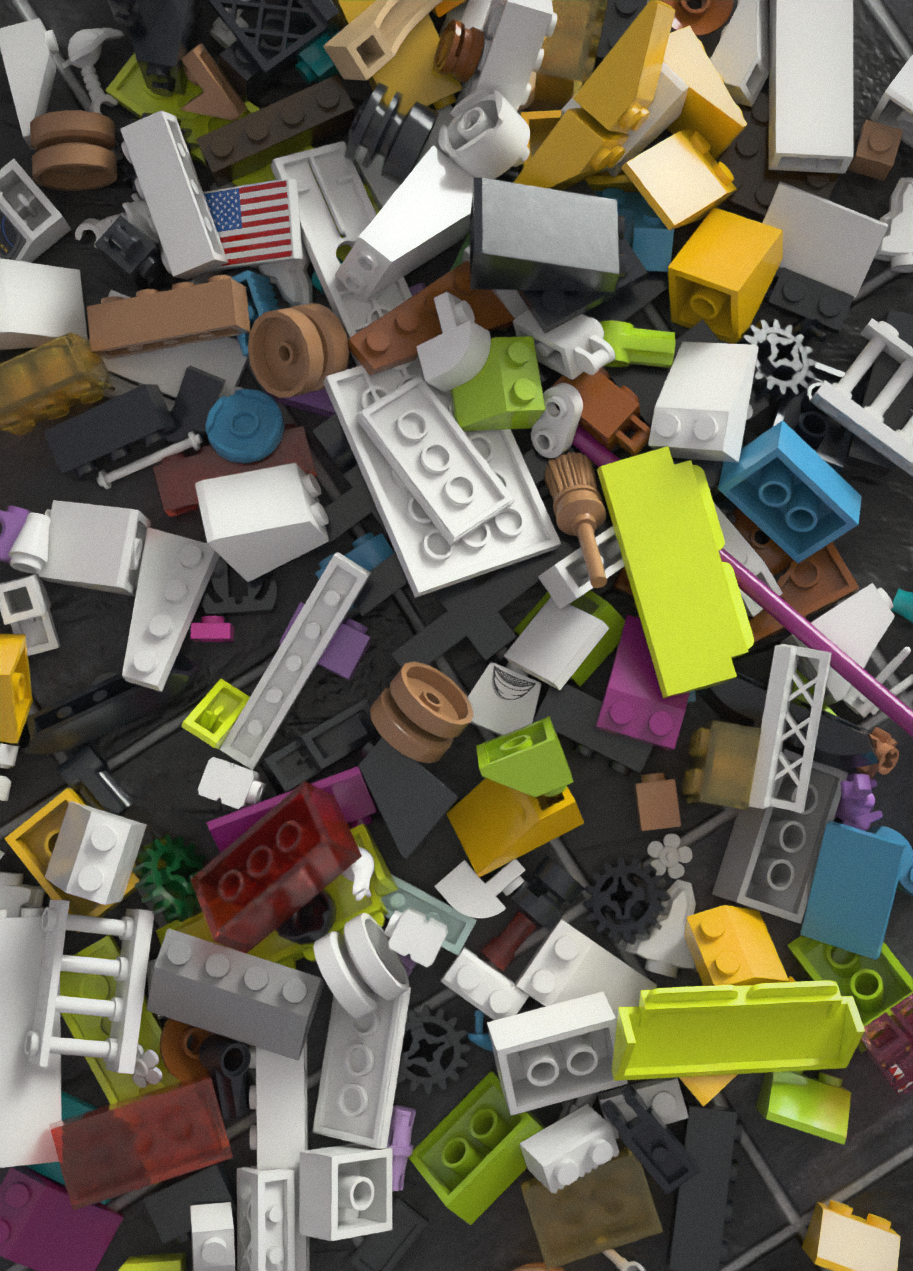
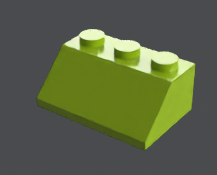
[408,1071,546,1225]

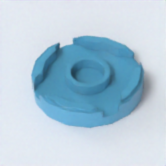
[205,389,285,464]

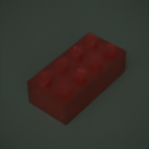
[190,781,362,954]
[49,1074,233,1211]

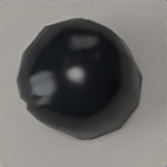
[272,884,337,945]

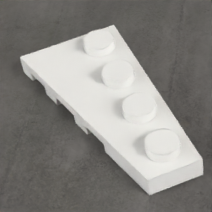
[122,527,220,692]

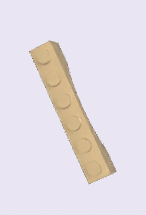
[323,0,443,81]

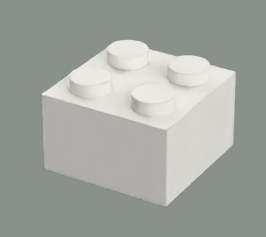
[299,1143,392,1241]

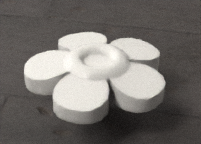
[647,834,692,879]
[132,1044,162,1088]

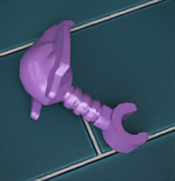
[834,773,883,831]

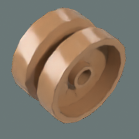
[30,110,118,191]
[248,303,349,398]
[370,661,474,764]

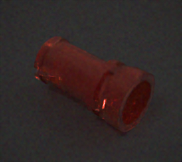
[480,911,537,972]

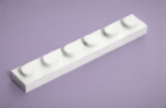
[219,552,371,770]

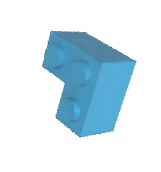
[594,188,674,272]

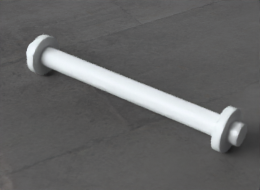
[97,431,203,489]

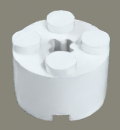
[438,89,530,180]

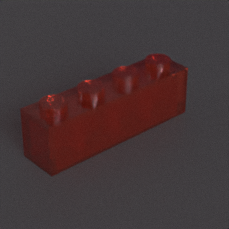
[153,424,318,517]

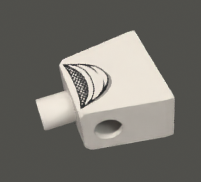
[467,661,541,736]

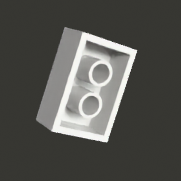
[487,991,628,1115]

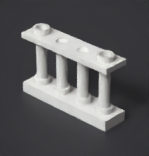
[810,318,913,477]
[24,900,154,1074]

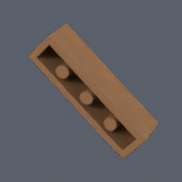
[87,275,251,359]

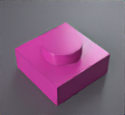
[191,616,235,642]

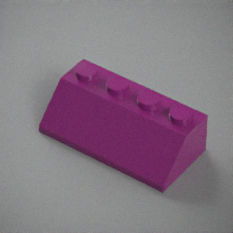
[207,766,378,872]

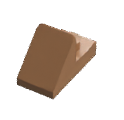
[181,43,247,121]

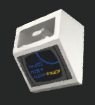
[0,159,72,263]

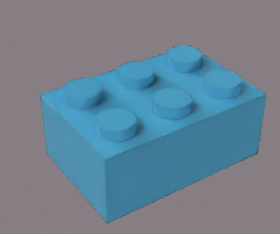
[718,420,862,563]

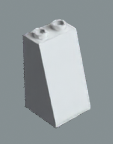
[334,146,474,300]

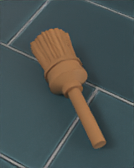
[544,452,607,588]

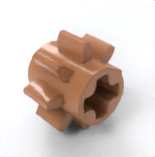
[856,727,899,779]

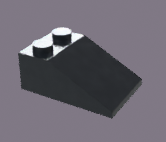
[764,362,865,474]

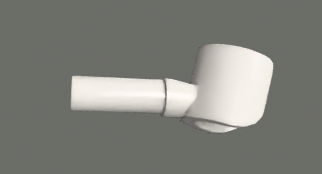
[597,1240,647,1271]

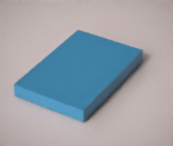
[800,820,907,960]

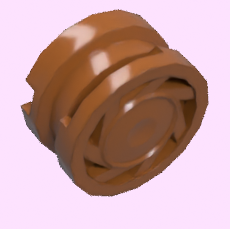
[433,19,485,83]

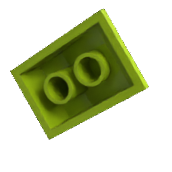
[787,935,913,1054]

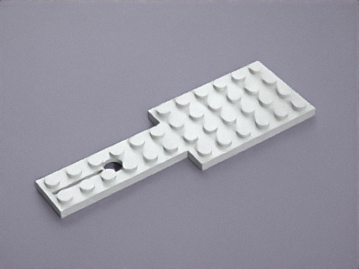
[271,141,561,598]

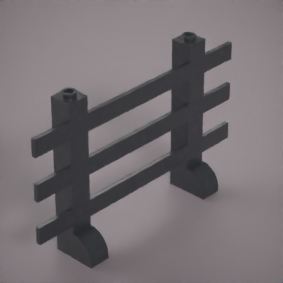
[312,271,770,668]

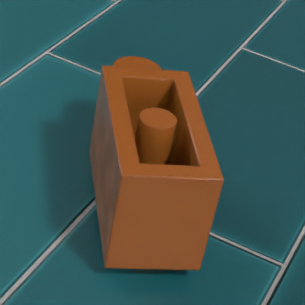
[552,367,651,456]

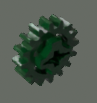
[133,835,215,922]

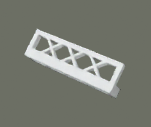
[747,644,832,813]
[237,1167,295,1271]

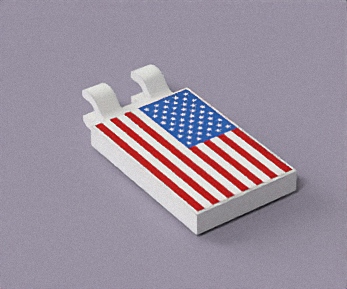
[203,178,303,272]

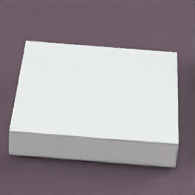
[504,597,609,690]

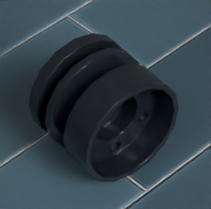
[344,82,439,185]

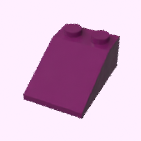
[594,615,690,751]
[0,1165,125,1271]

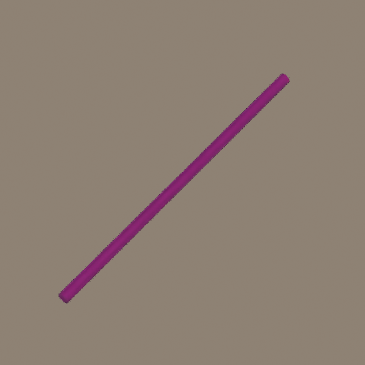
[555,404,913,738]

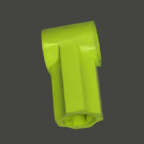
[599,321,676,368]

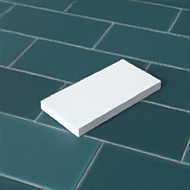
[81,290,249,400]
[355,374,516,546]
[312,987,411,1149]

